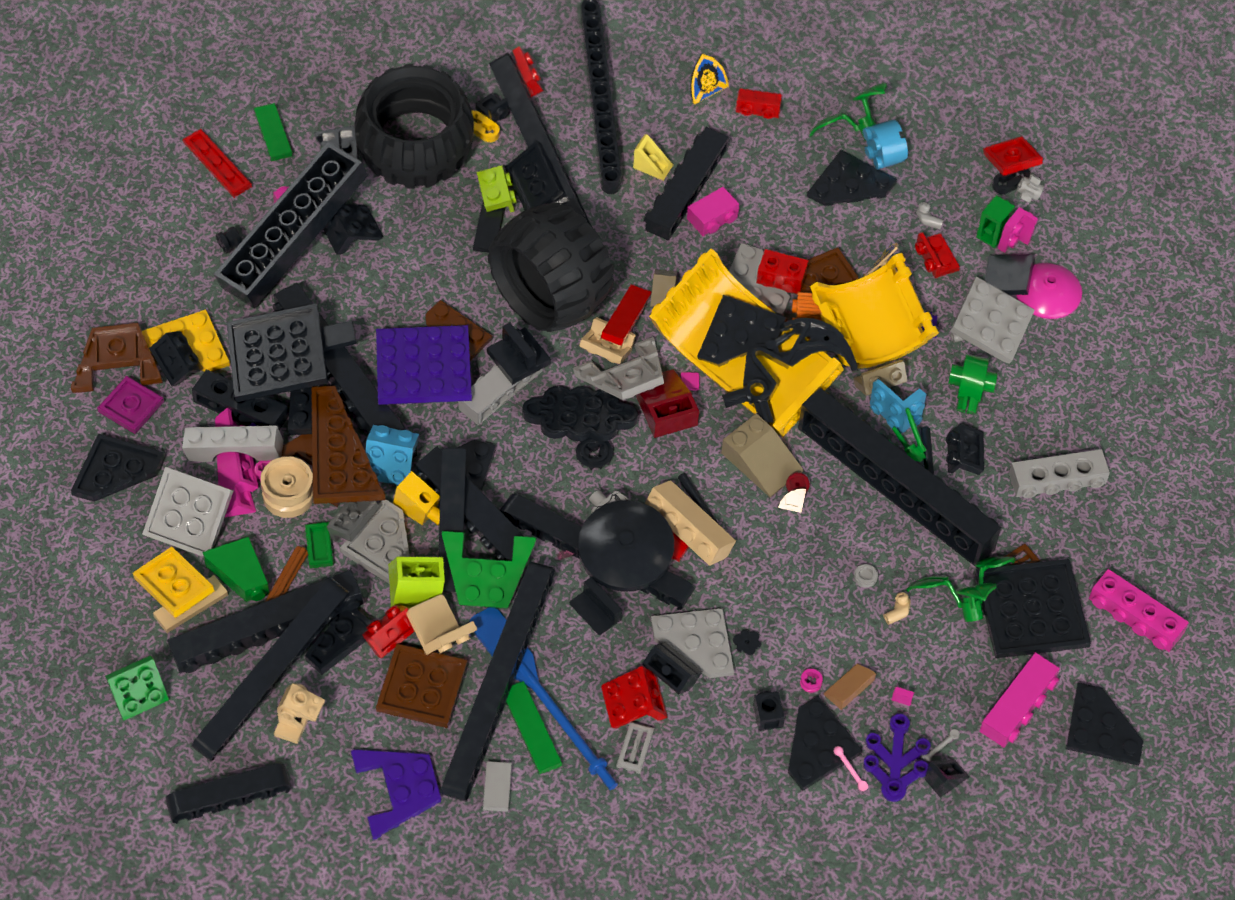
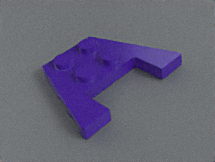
[351,750,441,840]

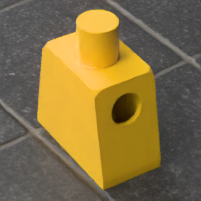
[393,471,440,526]

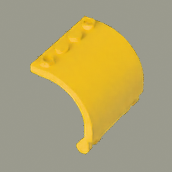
[810,253,939,368]

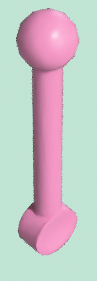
[834,746,868,791]

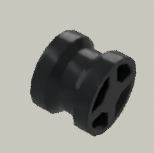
[216,226,242,254]

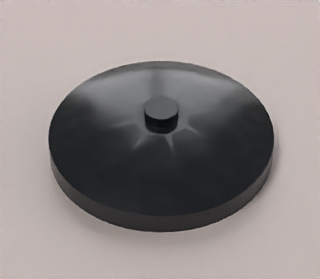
[578,500,674,592]

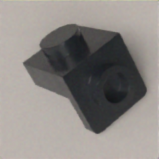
[475,93,509,122]

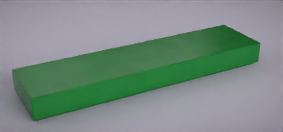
[506,681,562,775]

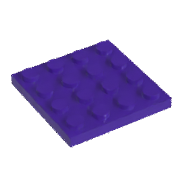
[376,325,472,405]

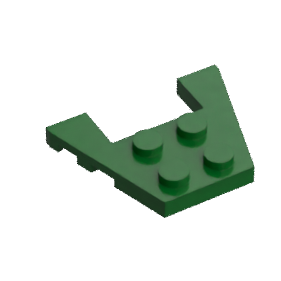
[442,531,536,609]

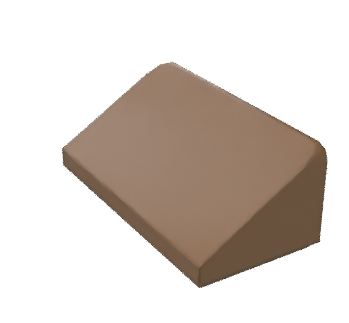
[823,664,876,710]

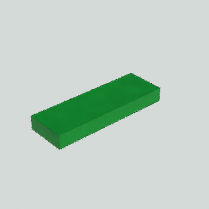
[254,103,292,161]

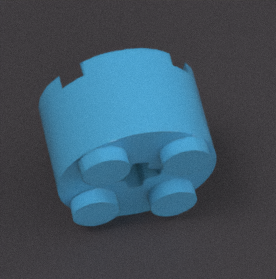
[863,119,908,170]

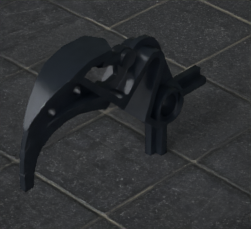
[722,318,858,424]

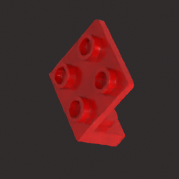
[601,666,668,729]

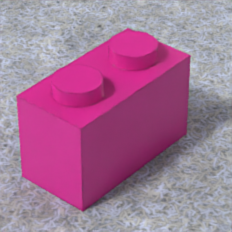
[687,187,739,236]

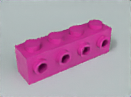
[1089,569,1189,652]

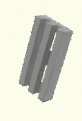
[617,722,654,774]

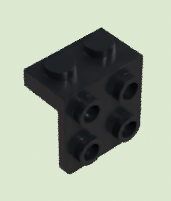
[323,204,383,255]

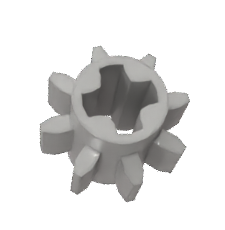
[1016,174,1044,203]

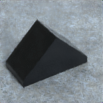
[924,759,970,797]

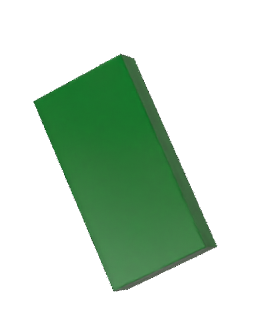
[305,522,333,569]

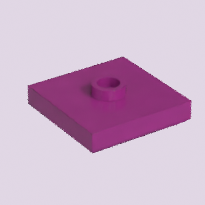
[97,376,164,434]

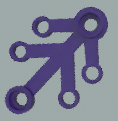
[863,714,930,802]

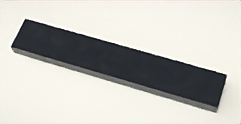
[438,448,466,592]

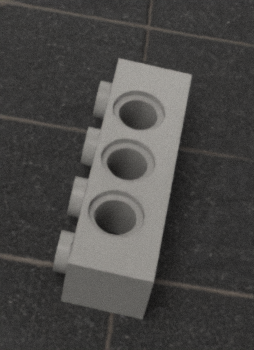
[1009,449,1110,498]

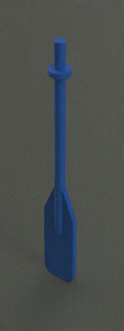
[470,608,618,790]

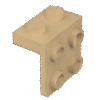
[406,595,477,655]

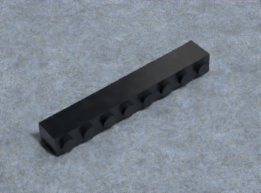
[167,569,363,674]

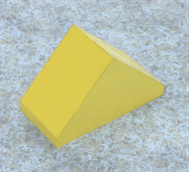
[633,134,673,180]

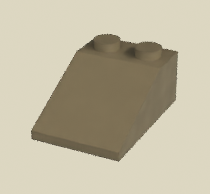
[721,413,804,498]

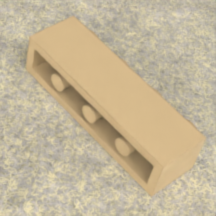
[645,480,736,566]

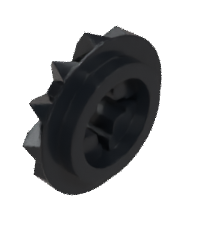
[576,438,613,470]

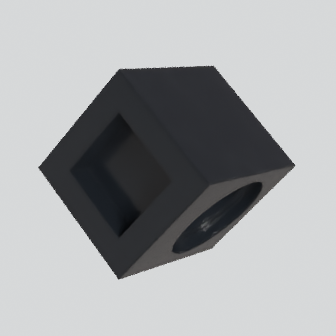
[753,691,785,731]

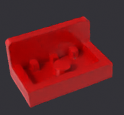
[512,46,543,97]
[362,605,415,659]

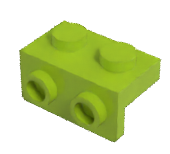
[477,165,517,212]

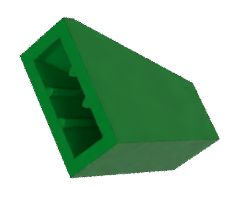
[203,537,269,602]

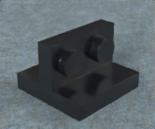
[487,322,551,385]

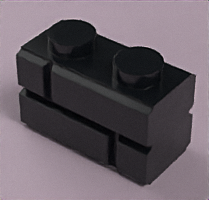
[642,642,702,695]

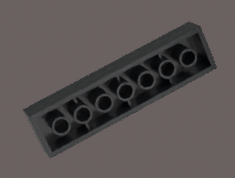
[214,142,368,309]

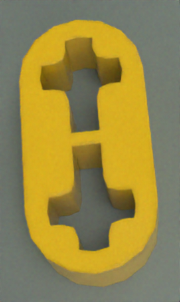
[472,110,500,142]

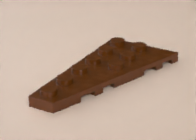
[312,386,385,504]

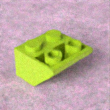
[388,557,445,609]

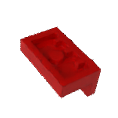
[736,88,782,119]
[915,232,960,278]

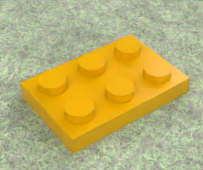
[133,546,214,618]

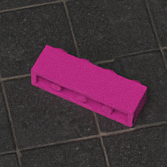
[979,653,1060,748]

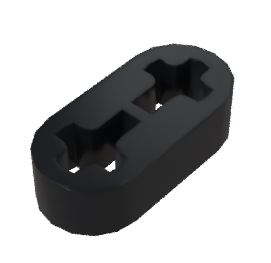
[992,169,1030,195]

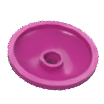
[1016,263,1082,319]

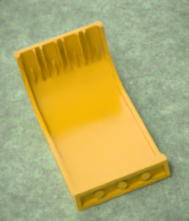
[649,249,844,437]

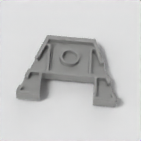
[573,337,664,400]

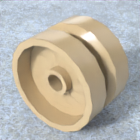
[261,457,313,518]

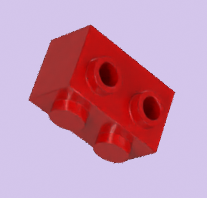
[756,249,808,294]

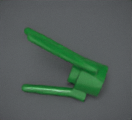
[881,408,927,462]

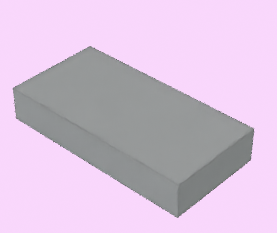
[483,762,512,812]

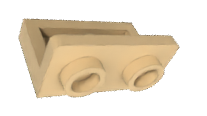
[579,317,636,365]

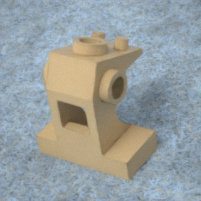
[274,683,325,744]

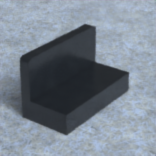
[569,577,622,635]

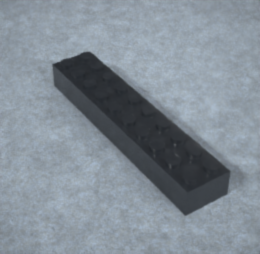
[798,388,1001,568]

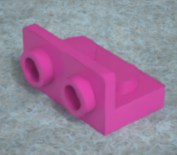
[997,207,1038,253]

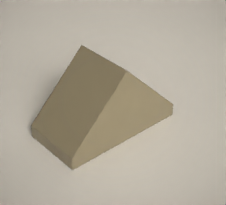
[650,269,677,307]

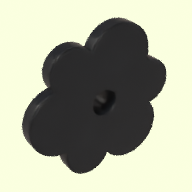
[733,630,761,655]

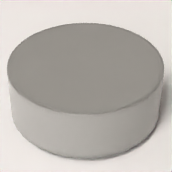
[854,564,878,588]

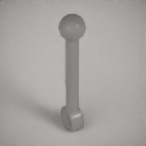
[921,729,960,763]

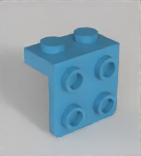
[870,379,926,434]
[365,425,419,485]

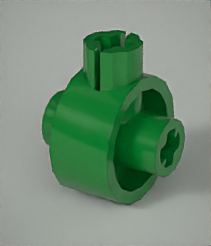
[948,354,998,415]

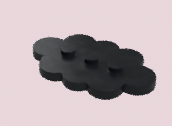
[522,386,638,442]

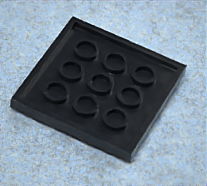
[227,303,328,402]
[975,559,1091,659]

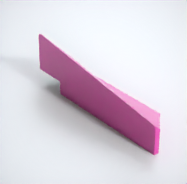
[215,408,258,518]

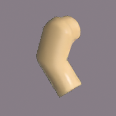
[883,592,911,625]

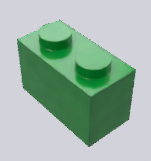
[976,195,1015,248]

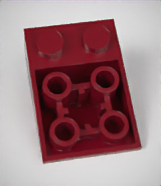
[635,369,699,438]

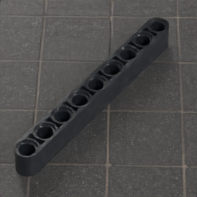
[499,493,694,610]
[191,577,351,762]

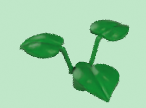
[809,82,887,141]
[906,556,1015,622]

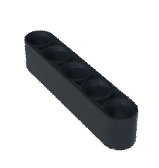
[165,763,292,824]

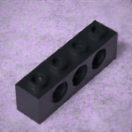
[192,369,288,430]

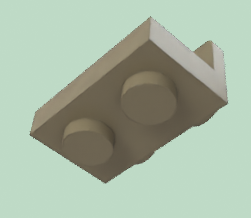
[853,360,907,396]

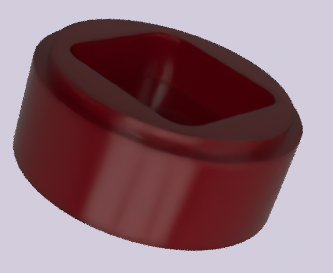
[786,472,810,492]

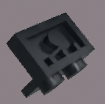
[149,331,203,386]
[946,424,984,475]

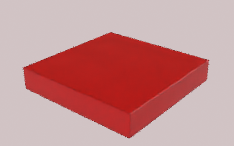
[983,136,1043,176]

